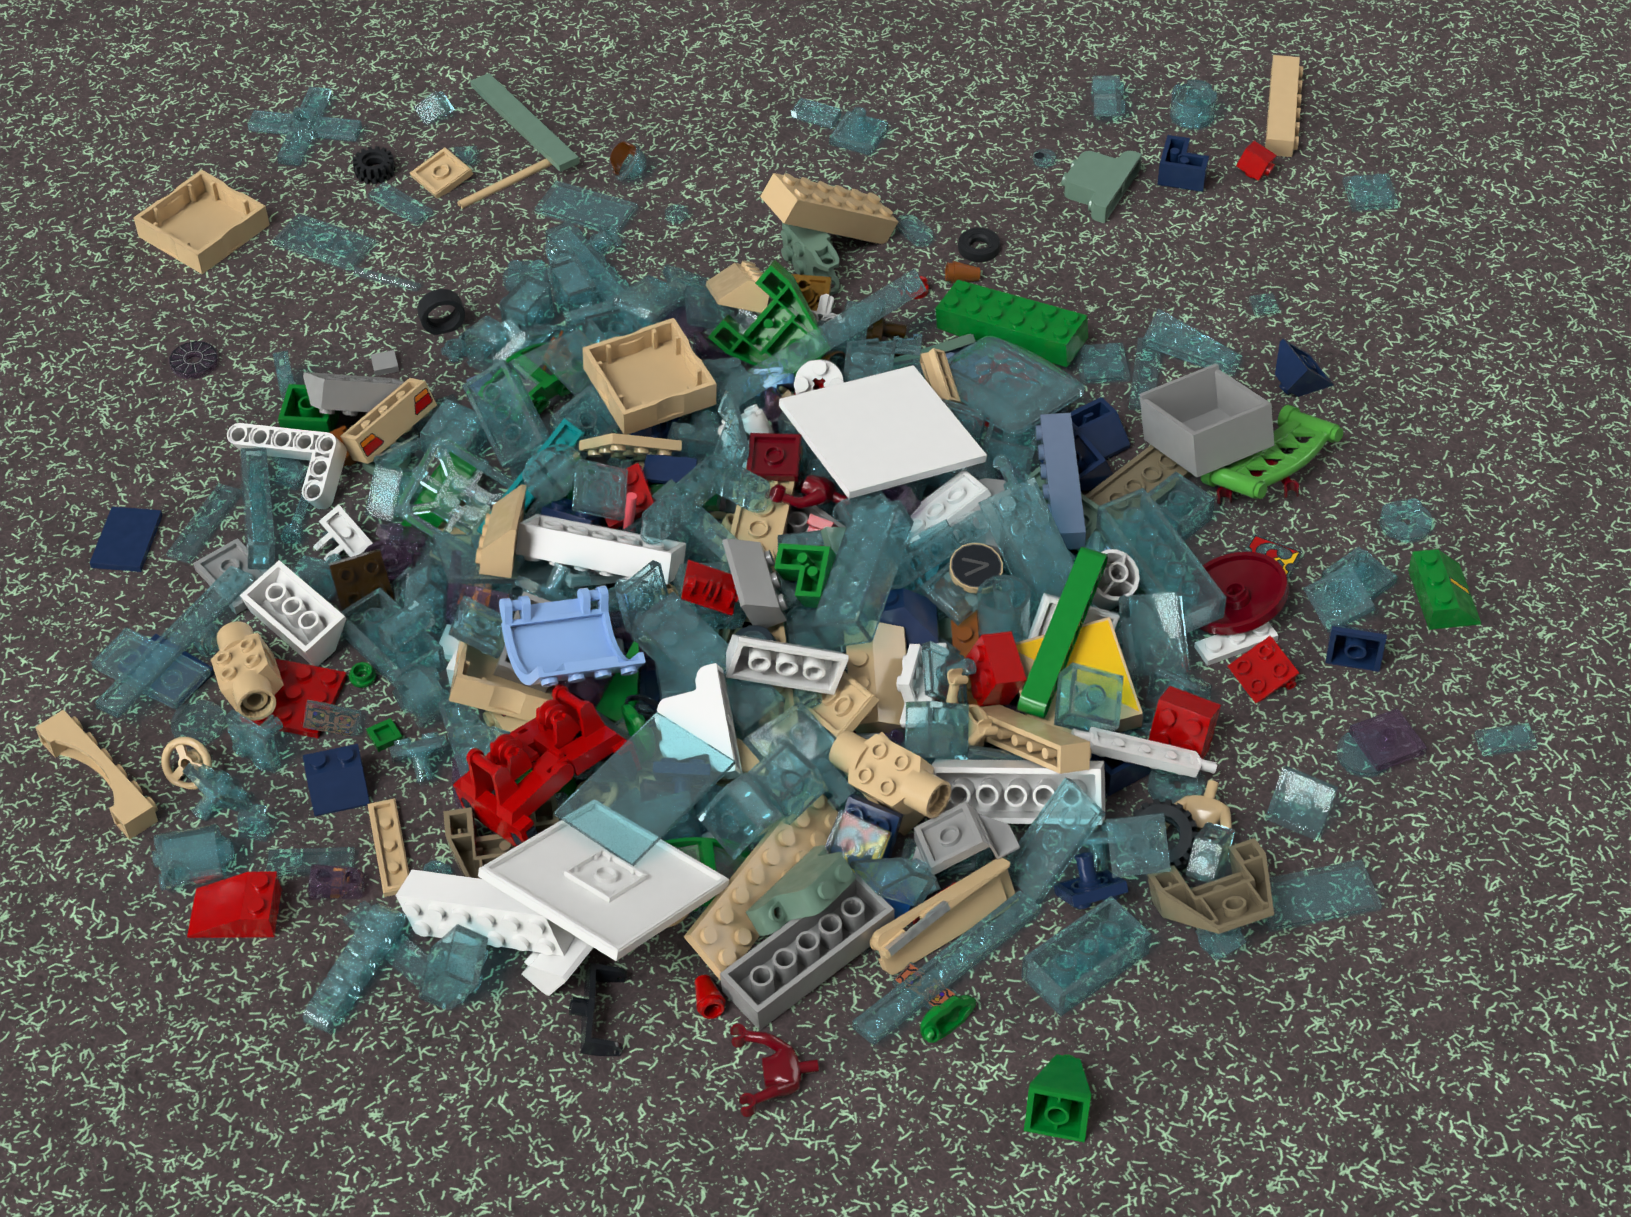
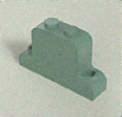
[1061,151,1142,223]
[746,845,856,936]

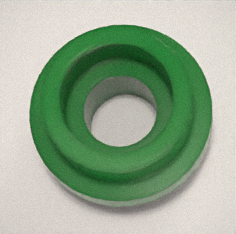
[349,662,376,688]

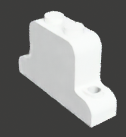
[655,663,743,779]

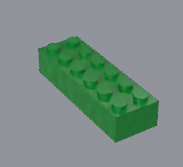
[935,279,1088,367]

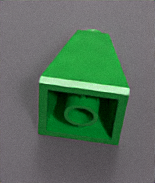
[1024,1054,1091,1142]

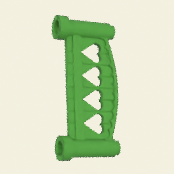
[1201,405,1343,499]

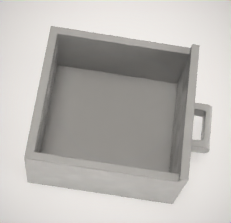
[1139,363,1274,477]

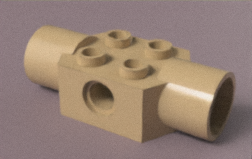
[211,621,284,721]
[829,731,952,819]

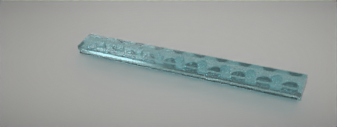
[716,269,926,412]

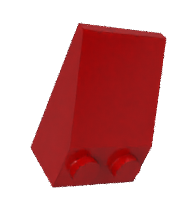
[187,871,282,938]

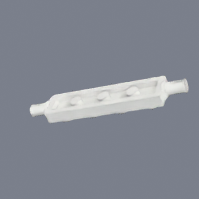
[1071,726,1217,778]

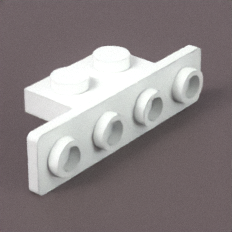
[897,643,948,728]

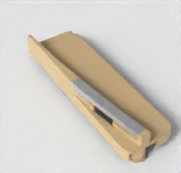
[870,858,1017,975]

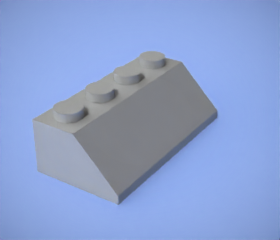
[303,372,404,416]

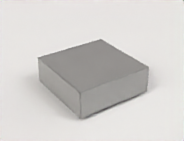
[371,350,399,376]

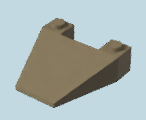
[443,795,561,879]
[1147,838,1274,934]

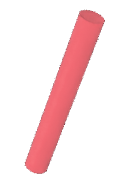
[623,492,637,533]

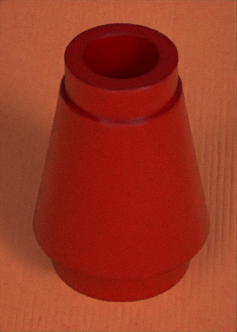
[694,975,725,1019]

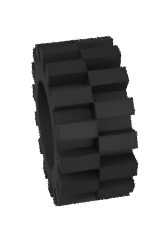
[353,146,395,185]

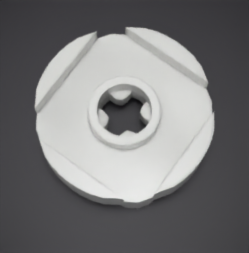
[794,359,844,395]

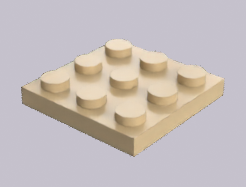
[579,433,682,461]

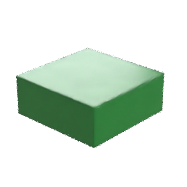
[366,718,403,752]

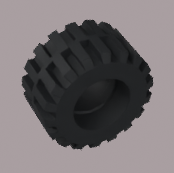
[1125,799,1198,873]

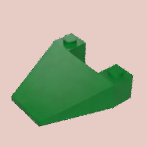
[708,260,830,377]

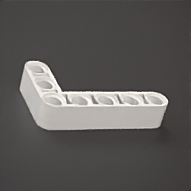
[227,423,347,509]

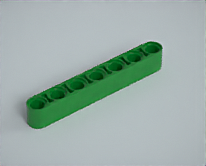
[1017,547,1108,719]

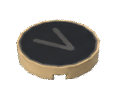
[949,543,1003,594]

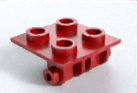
[681,560,738,616]
[1228,635,1300,703]

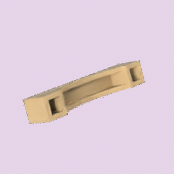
[35,710,158,840]

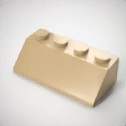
[706,261,769,313]
[475,485,527,578]
[844,621,913,733]

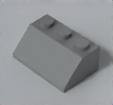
[722,538,788,628]

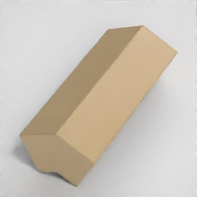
[920,348,961,410]

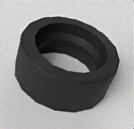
[417,289,465,335]

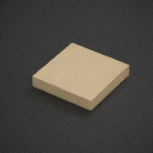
[410,148,473,199]

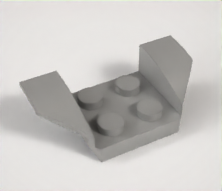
[907,802,1020,900]

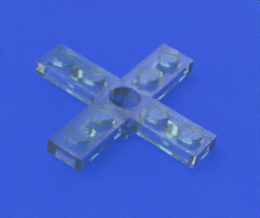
[248,87,362,166]

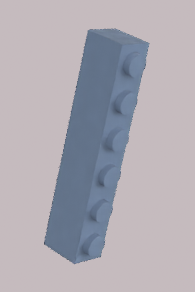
[1035,413,1086,550]

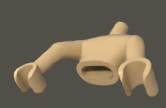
[946,668,998,754]
[1147,780,1232,860]

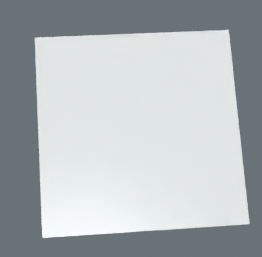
[779,365,987,499]
[478,801,729,961]

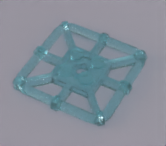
[396,436,514,566]

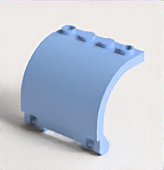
[499,586,646,687]

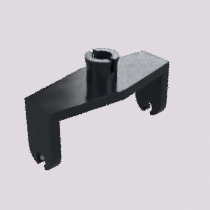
[569,963,627,1056]

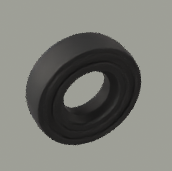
[958,227,1000,262]

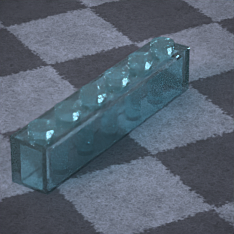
[240,448,275,570]

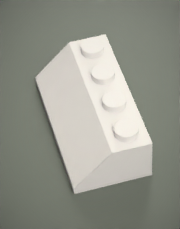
[240,561,346,666]
[726,634,849,695]
[522,936,594,996]

